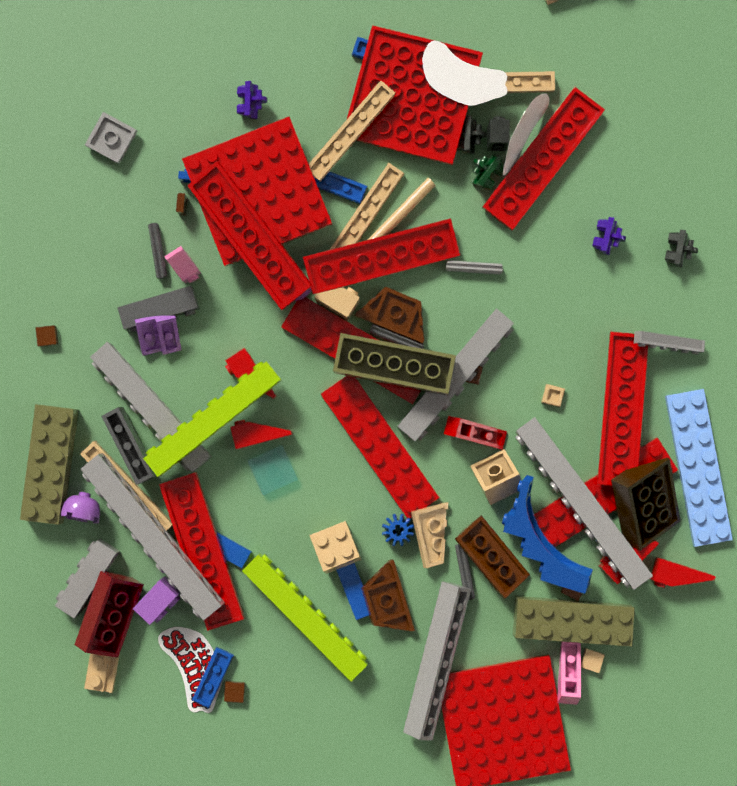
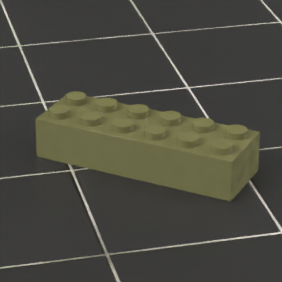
[333,333,456,396]
[20,404,79,525]
[513,596,635,647]

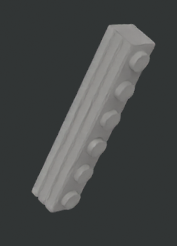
[633,331,705,355]

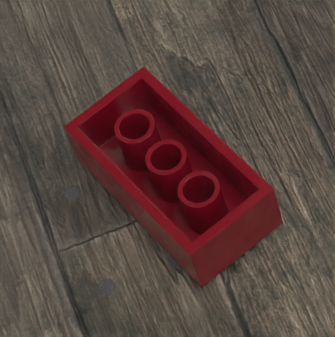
[74,571,144,658]

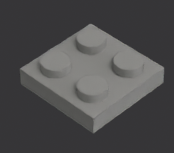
[85,112,138,164]

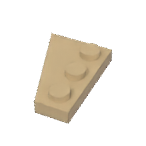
[411,502,449,568]

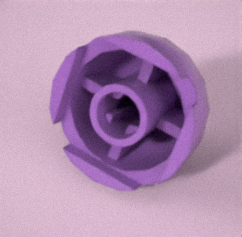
[61,492,101,524]

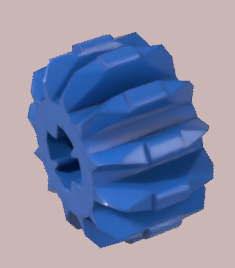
[382,514,414,546]

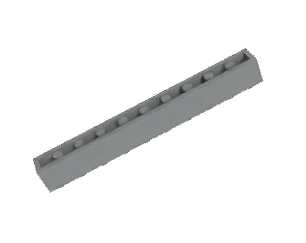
[515,417,653,590]
[81,453,225,621]

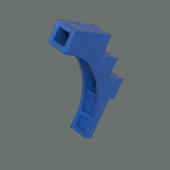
[502,475,593,594]

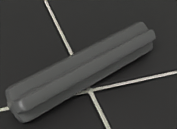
[148,223,167,279]
[369,324,424,349]
[455,544,475,600]

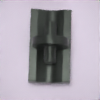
[457,116,487,154]
[665,230,699,268]

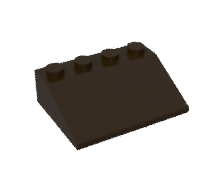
[611,458,680,550]

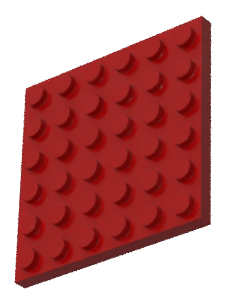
[347,25,483,165]
[182,117,332,267]
[441,654,571,786]

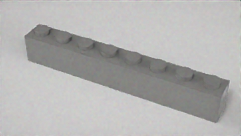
[397,308,514,441]
[90,342,212,472]
[403,581,471,740]

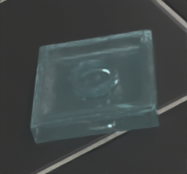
[247,445,298,495]

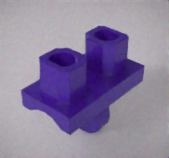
[237,81,268,120]
[592,217,626,255]

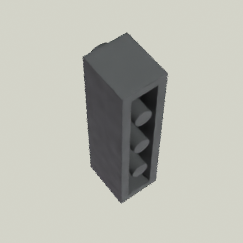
[117,286,200,333]
[101,407,156,485]

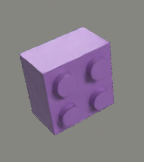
[133,576,181,625]

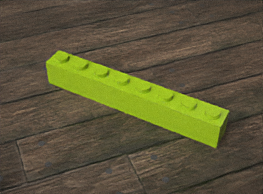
[143,361,282,477]
[242,553,368,681]

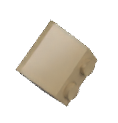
[314,287,360,321]
[470,449,521,505]

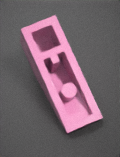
[165,246,201,284]
[558,641,581,705]

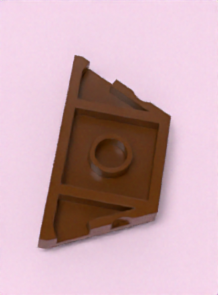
[355,287,424,344]
[361,559,415,631]

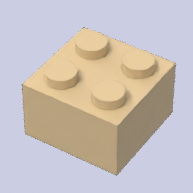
[310,521,362,574]

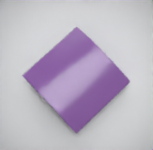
[135,316,182,356]

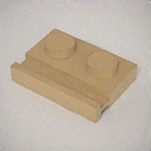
[84,654,120,693]

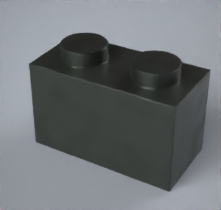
[487,116,510,151]

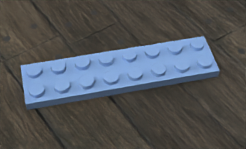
[665,389,733,547]

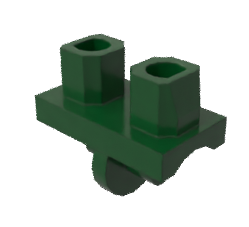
[471,155,504,190]

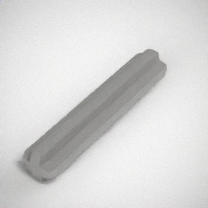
[446,260,503,275]

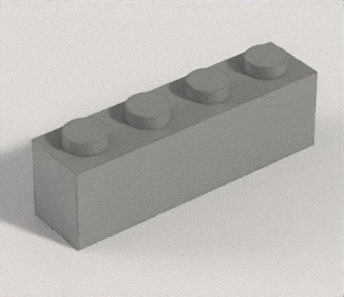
[55,539,120,618]

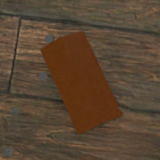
[455,515,530,599]

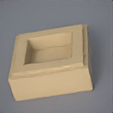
[541,384,565,407]
[581,648,605,673]

